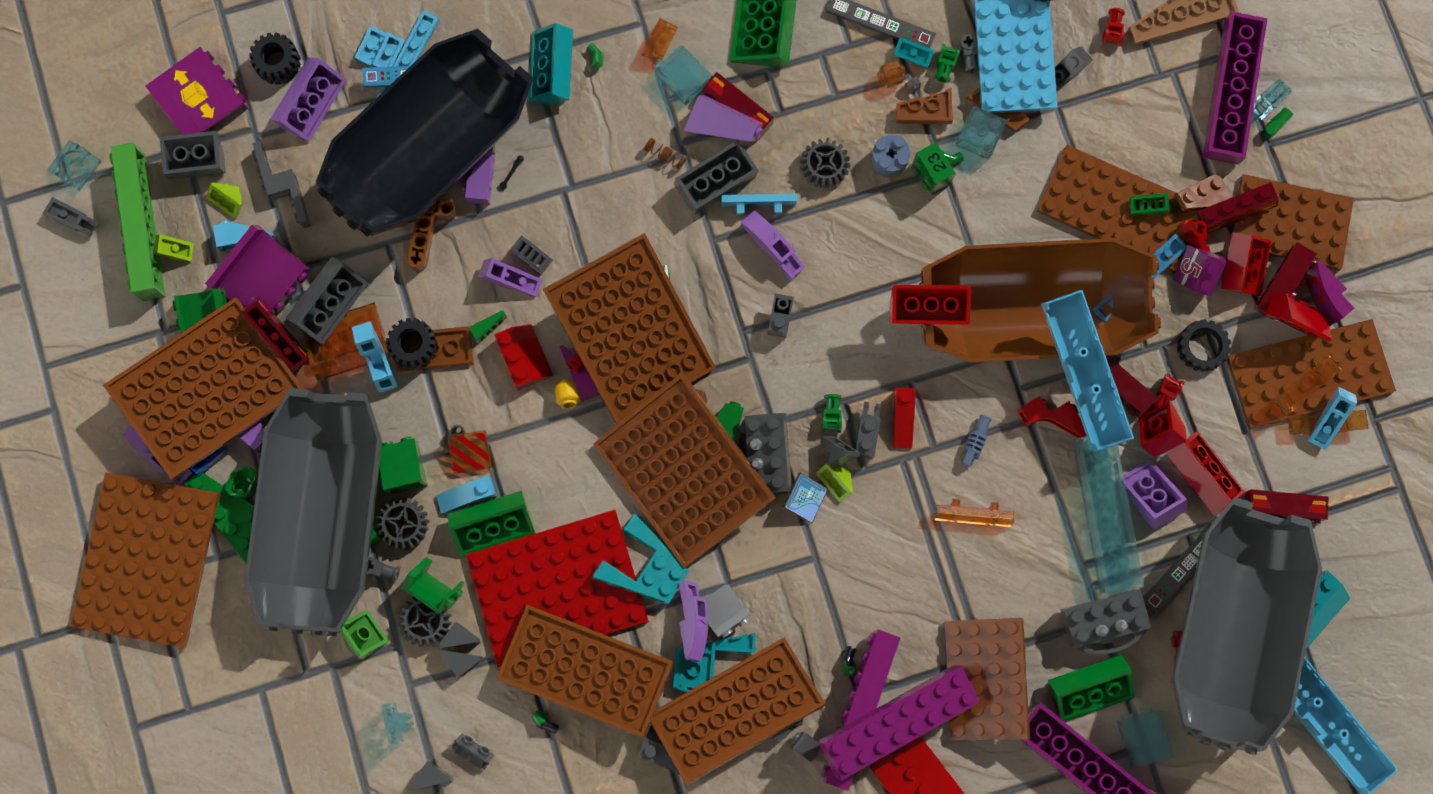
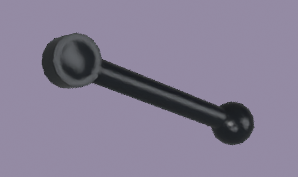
[500,155,524,190]

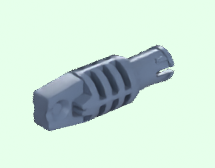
[962,415,992,468]

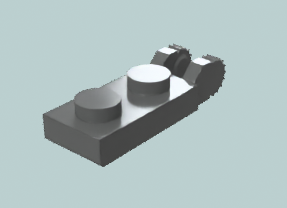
[43,197,99,237]

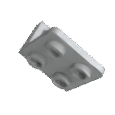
[705,585,750,638]

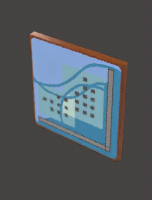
[783,472,828,523]

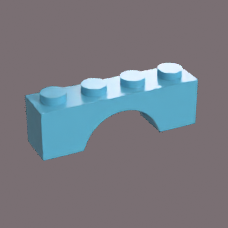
[352,321,398,393]

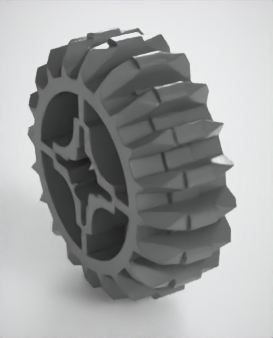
[800,138,851,189]
[376,497,430,550]
[398,597,452,647]

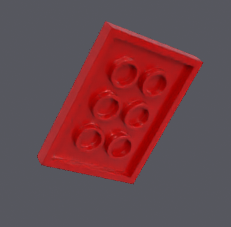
[869,736,965,794]

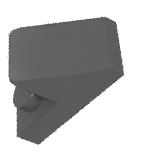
[820,436,860,466]

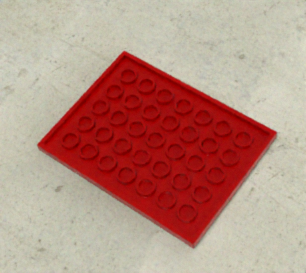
[466,509,649,668]

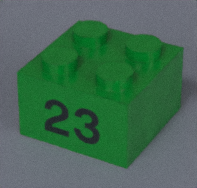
[912,142,956,195]

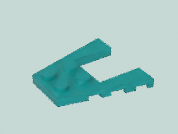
[592,514,689,605]
[673,633,756,692]

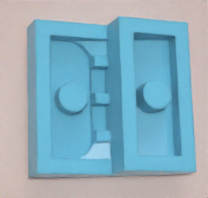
[354,25,405,67]

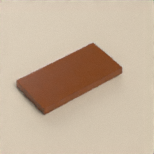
[396,326,474,372]

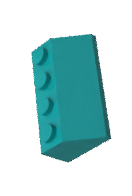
[528,23,573,104]
[1306,570,1350,649]

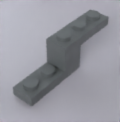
[252,141,311,228]

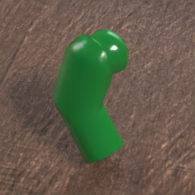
[586,43,604,70]
[942,151,964,166]

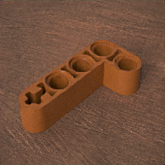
[407,199,457,272]

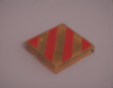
[447,430,492,474]

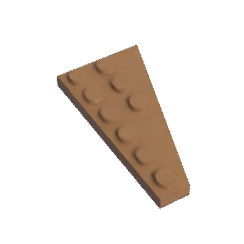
[1128,0,1240,45]

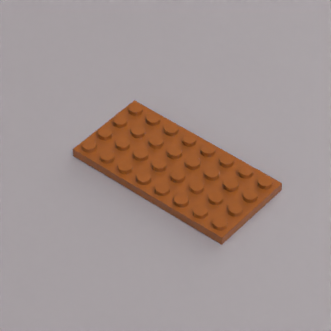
[1037,145,1199,273]
[1227,319,1396,429]
[496,605,674,738]
[650,637,825,786]

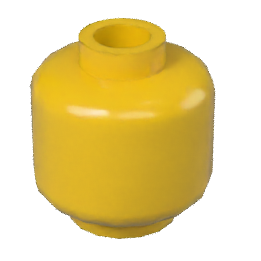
[555,379,581,409]

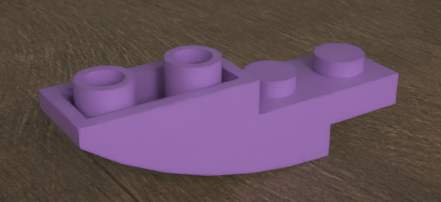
[740,211,805,280]
[122,425,193,486]
[679,580,708,662]

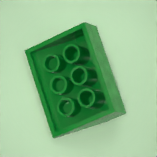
[730,0,797,67]

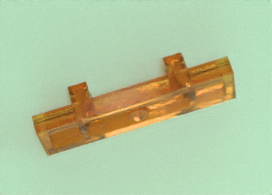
[934,499,1015,527]

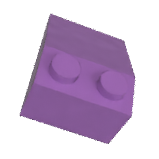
[1119,459,1187,531]

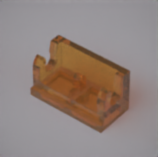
[642,18,678,62]

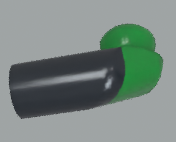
[842,646,856,677]
[532,710,559,734]

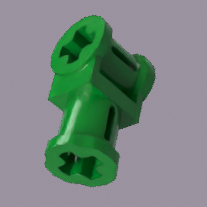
[934,44,961,83]
[822,394,842,433]

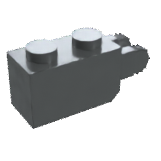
[855,402,881,459]

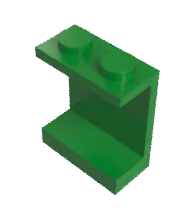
[173,289,227,333]
[400,557,464,614]

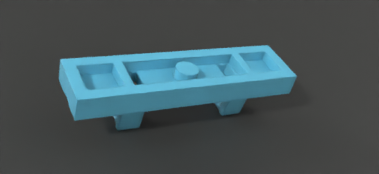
[721,194,797,215]

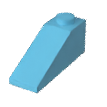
[213,221,277,252]
[1308,386,1357,450]
[436,476,497,514]

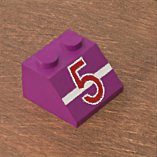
[1173,245,1226,297]

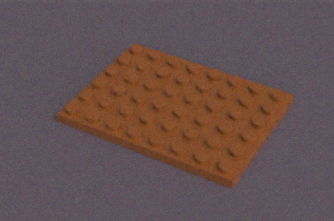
[542,233,716,425]
[103,297,304,480]
[593,373,776,568]
[70,472,220,648]

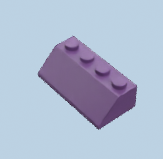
[270,57,346,142]

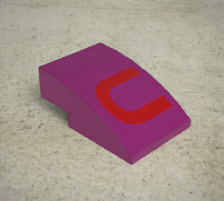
[1305,261,1355,326]

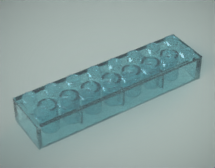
[1073,437,1144,594]

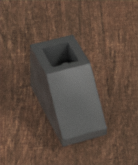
[1055,46,1093,88]
[768,293,794,338]
[790,731,821,762]

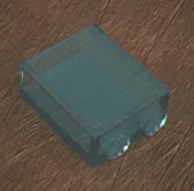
[655,45,713,106]
[1117,707,1174,768]

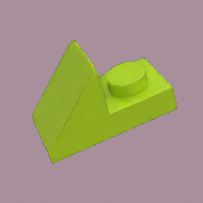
[153,234,194,262]

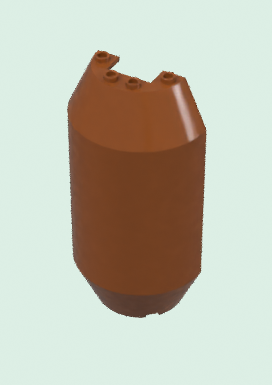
[919,238,1161,363]

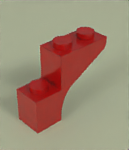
[1017,396,1087,439]

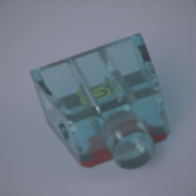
[1253,79,1292,121]

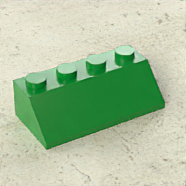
[447,490,535,557]
[1048,655,1135,722]

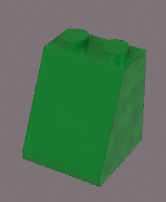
[380,437,428,495]

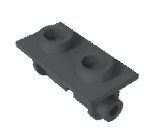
[452,734,494,770]

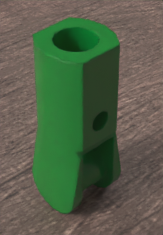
[1263,107,1293,139]

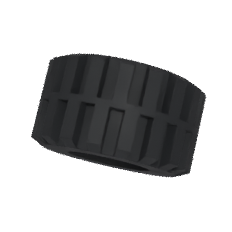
[249,32,301,85]
[386,318,438,369]

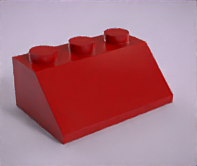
[1221,232,1272,296]
[1265,292,1332,342]
[494,324,553,390]

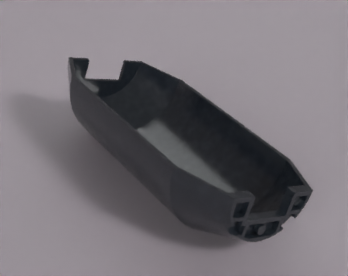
[316,28,534,237]

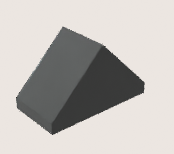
[439,622,481,649]
[441,650,483,677]
[411,761,454,790]

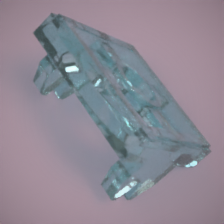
[47,140,102,191]
[381,704,414,745]

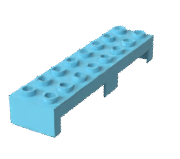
[1041,290,1134,452]
[1294,657,1398,794]

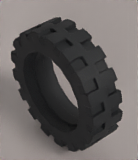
[1177,319,1231,372]

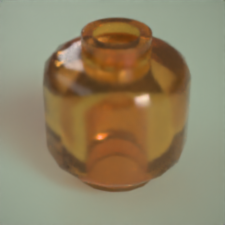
[877,61,906,88]

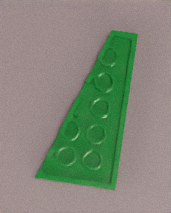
[184,473,254,565]

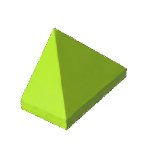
[206,182,242,219]
[816,463,853,503]

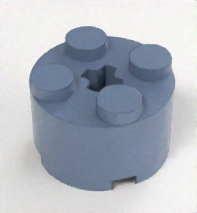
[871,135,910,178]

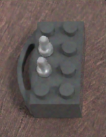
[735,413,792,492]
[1060,589,1152,654]

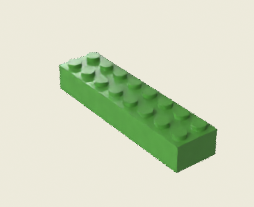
[109,142,166,301]

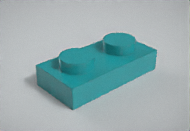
[893,37,935,69]

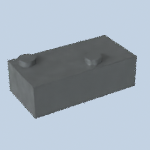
[674,140,759,215]

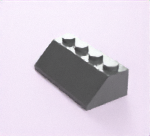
[285,257,368,345]

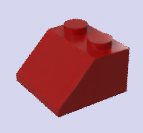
[1138,401,1187,458]

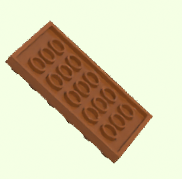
[1230,174,1354,271]
[945,618,1030,741]

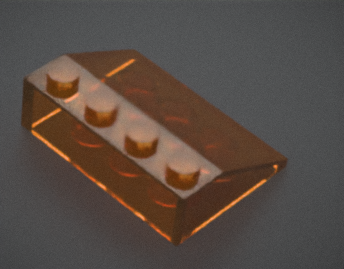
[303,302,391,381]

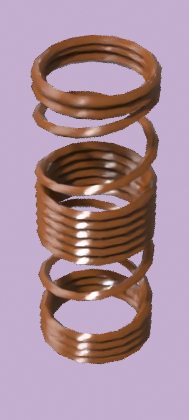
[644,138,686,170]

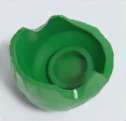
[225,466,258,499]

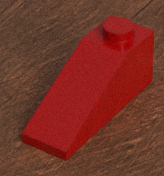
[893,388,915,449]

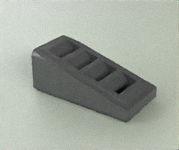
[510,235,553,275]

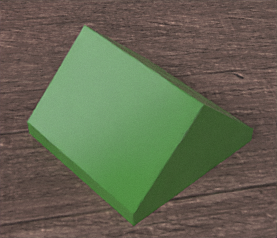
[340,610,389,659]

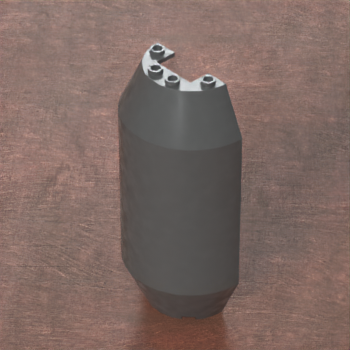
[245,388,383,636]
[1172,497,1322,755]

